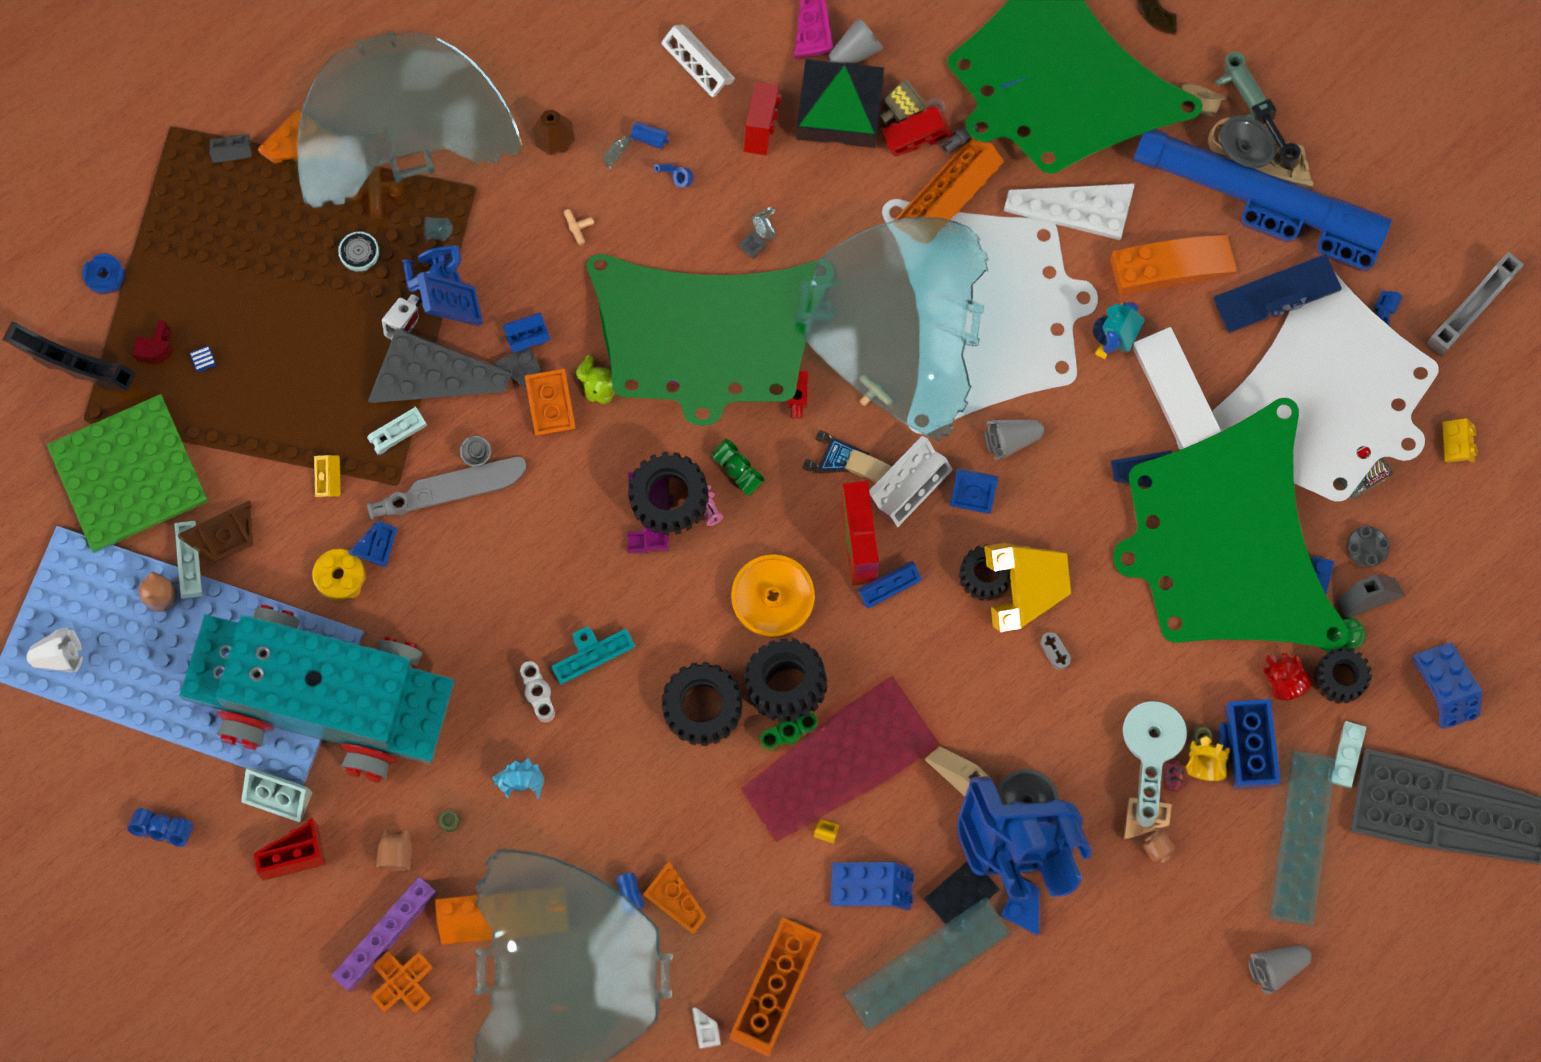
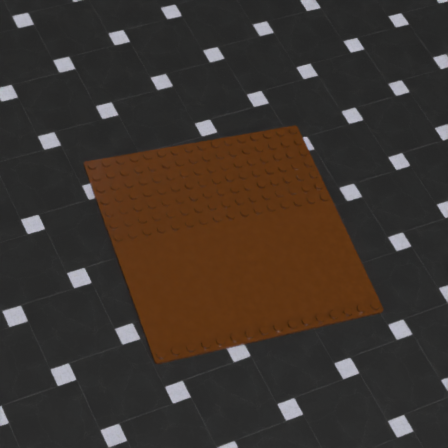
[84,127,476,486]

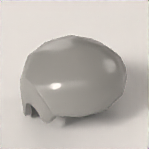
[460,435,492,467]

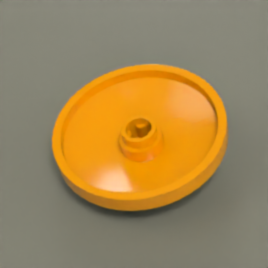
[731,555,815,638]

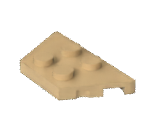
[1254,141,1313,189]

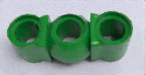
[711,438,765,496]
[760,712,818,752]

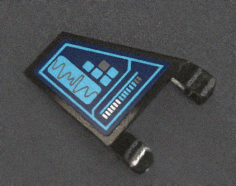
[803,430,869,473]

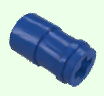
[630,122,670,150]
[616,872,645,915]

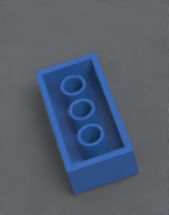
[1225,699,1281,790]

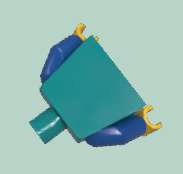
[1095,302,1145,360]

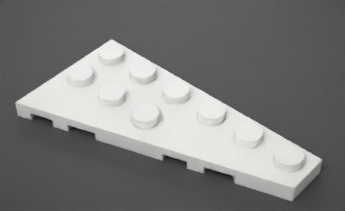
[1004,184,1135,240]

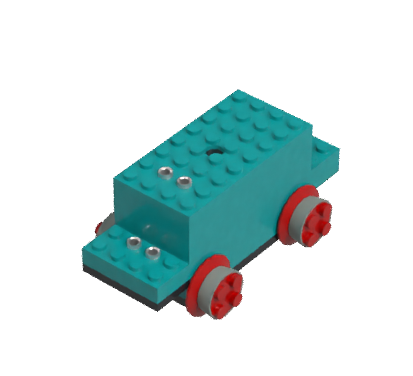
[179,604,455,783]

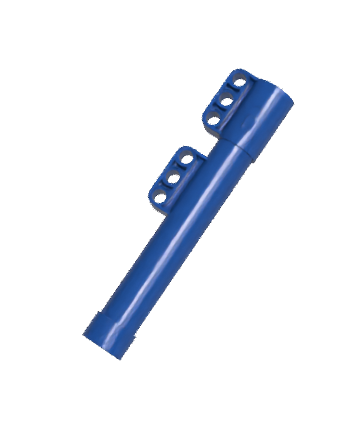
[1133,129,1392,272]

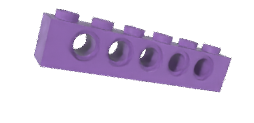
[332,877,438,992]

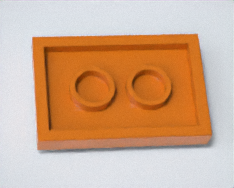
[524,369,576,437]

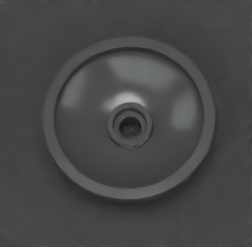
[1220,116,1276,168]
[997,769,1059,806]

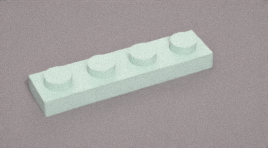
[174,521,203,599]

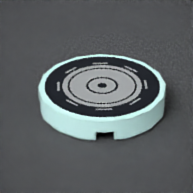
[339,232,379,272]

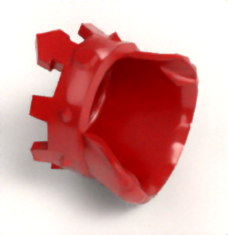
[1263,653,1311,701]

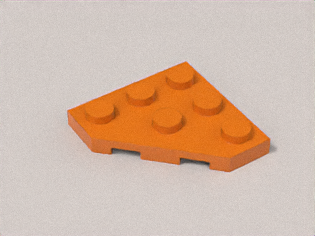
[258,109,343,163]

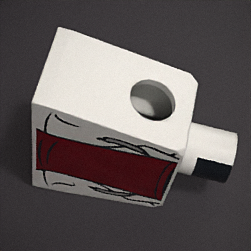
[382,295,421,340]

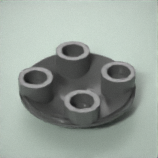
[1347,526,1390,567]

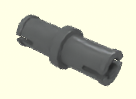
[941,125,979,154]

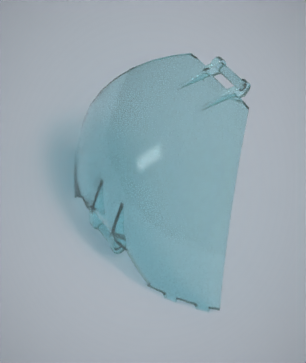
[298,31,523,208]
[795,217,989,441]
[472,849,672,1062]

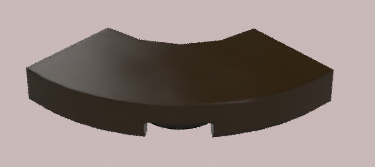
[1137,0,1177,35]

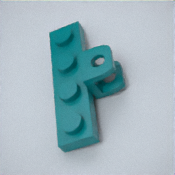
[551,627,636,685]

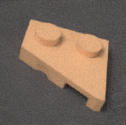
[1123,798,1172,840]

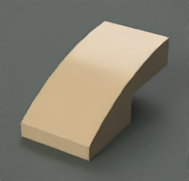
[845,450,892,483]

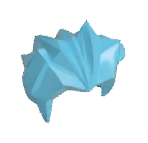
[492,758,544,800]

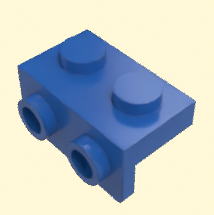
[503,313,551,352]

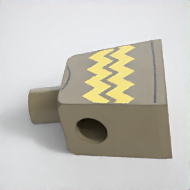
[879,79,929,125]

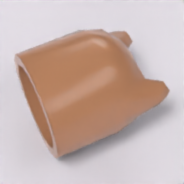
[138,572,177,612]
[376,829,413,871]

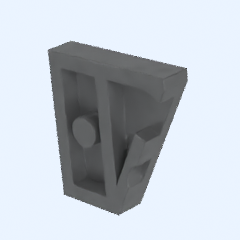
[495,347,542,391]

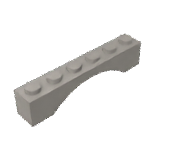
[1426,252,1524,357]

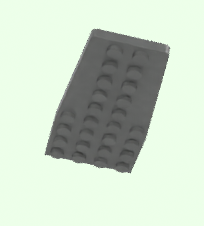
[1349,749,1541,865]

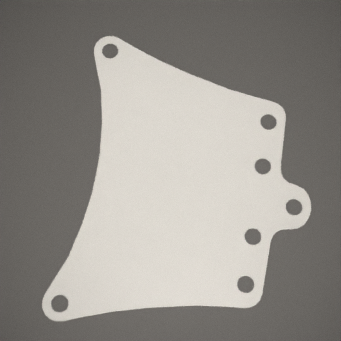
[882,199,1098,434]
[1176,271,1439,502]

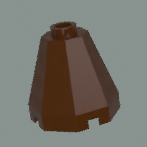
[533,109,575,155]

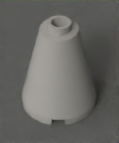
[828,18,883,64]
[984,419,1044,461]
[1248,944,1312,994]

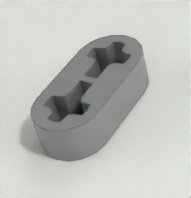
[1040,632,1071,670]

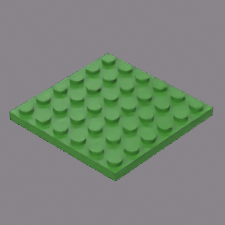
[46,394,209,553]

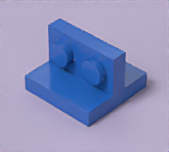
[950,469,999,514]

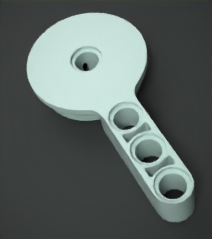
[1123,701,1187,827]

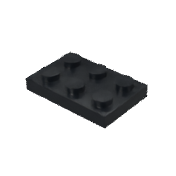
[924,861,1000,932]

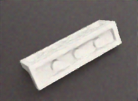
[661,25,735,97]

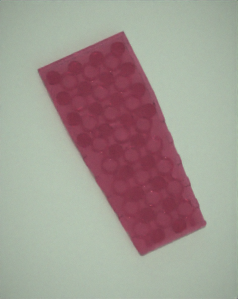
[741,676,940,842]

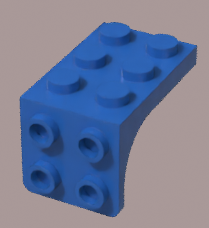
[1412,642,1482,729]
[830,862,914,911]

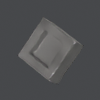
[738,231,767,260]

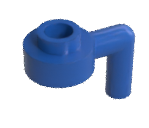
[654,164,693,188]

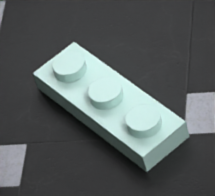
[1329,721,1366,788]

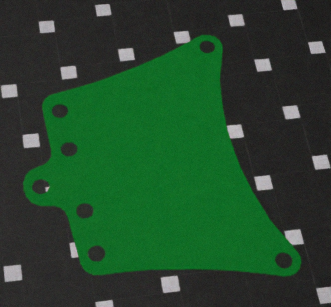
[947,0,1203,174]
[586,254,835,426]
[1113,398,1349,649]

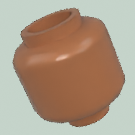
[1143,830,1175,863]

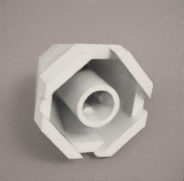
[27,628,83,673]

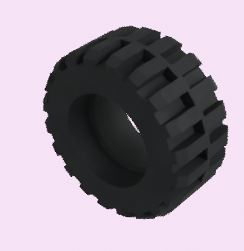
[628,452,709,535]
[745,638,828,722]
[662,662,743,746]

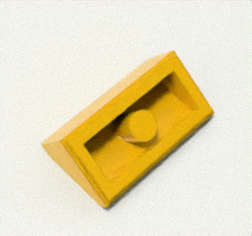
[314,455,341,497]

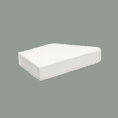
[693,1008,721,1049]

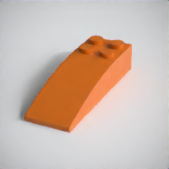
[1110,235,1237,296]
[729,917,822,1057]

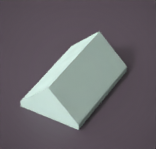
[241,767,313,822]

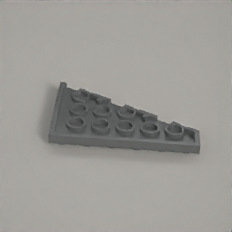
[368,328,512,403]

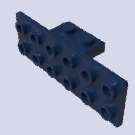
[1213,254,1342,333]

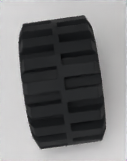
[959,544,1011,601]
[1314,647,1372,704]

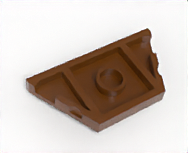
[178,500,253,563]

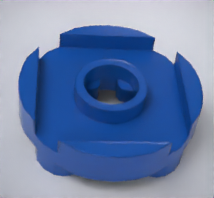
[82,254,125,294]

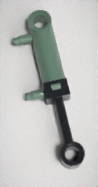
[1215,52,1301,170]

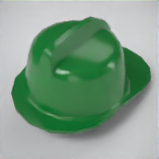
[1320,617,1366,653]

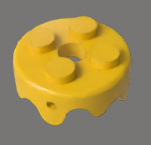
[312,548,366,602]

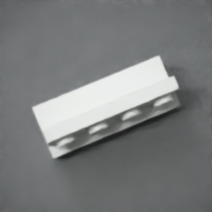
[869,436,953,528]

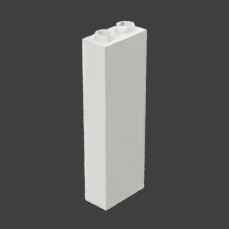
[1133,327,1221,449]

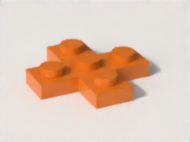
[370,951,434,1014]

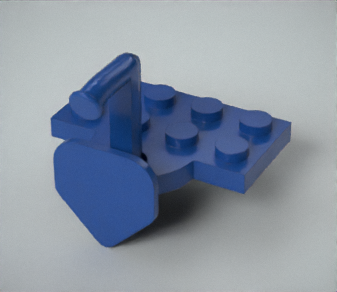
[402,245,483,326]

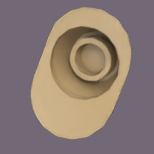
[1182,84,1226,117]

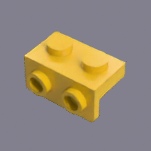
[1442,418,1478,463]

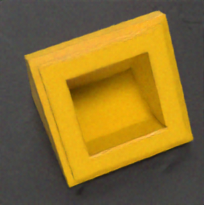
[814,819,840,844]

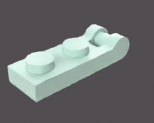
[367,407,427,455]

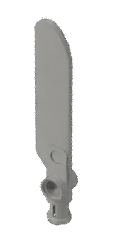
[367,457,526,520]

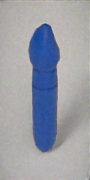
[1219,722,1229,771]

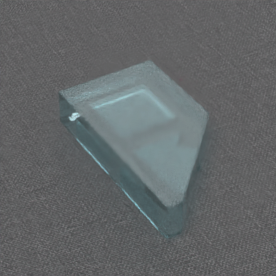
[604,136,631,169]

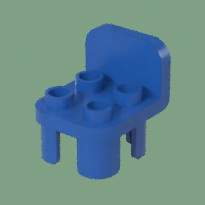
[958,776,1092,900]

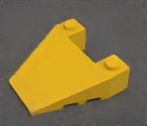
[985,543,1071,632]

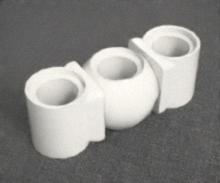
[520,661,555,722]

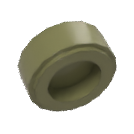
[438,810,460,832]

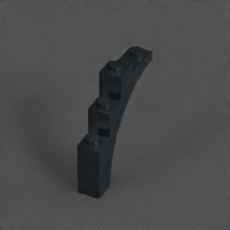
[2,322,136,391]

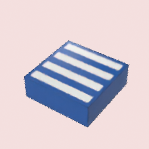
[190,346,217,373]

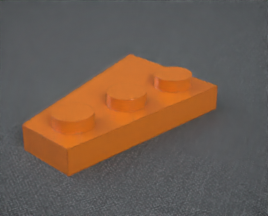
[643,861,707,935]

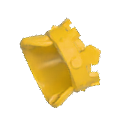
[1185,736,1230,781]

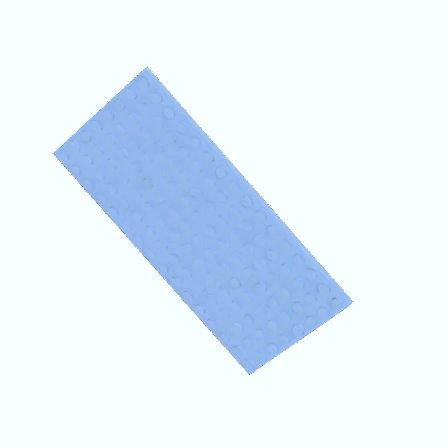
[0,526,365,786]

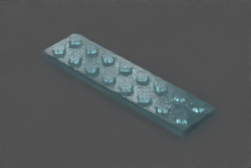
[1269,751,1336,927]
[844,897,1010,1031]

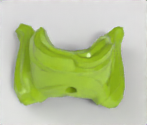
[576,355,615,404]

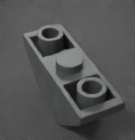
[1337,575,1404,618]

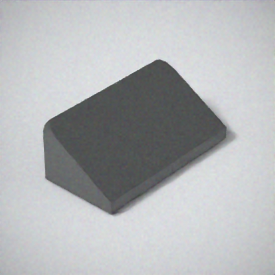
[209,134,252,163]

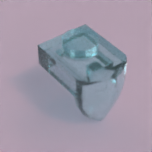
[751,207,776,240]
[424,217,454,240]

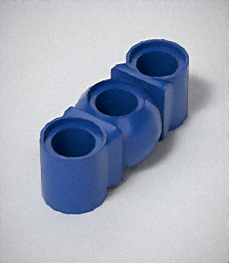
[127,808,194,847]

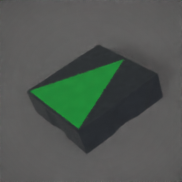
[796,59,884,148]

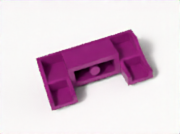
[627,472,673,554]

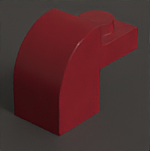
[132,320,173,364]

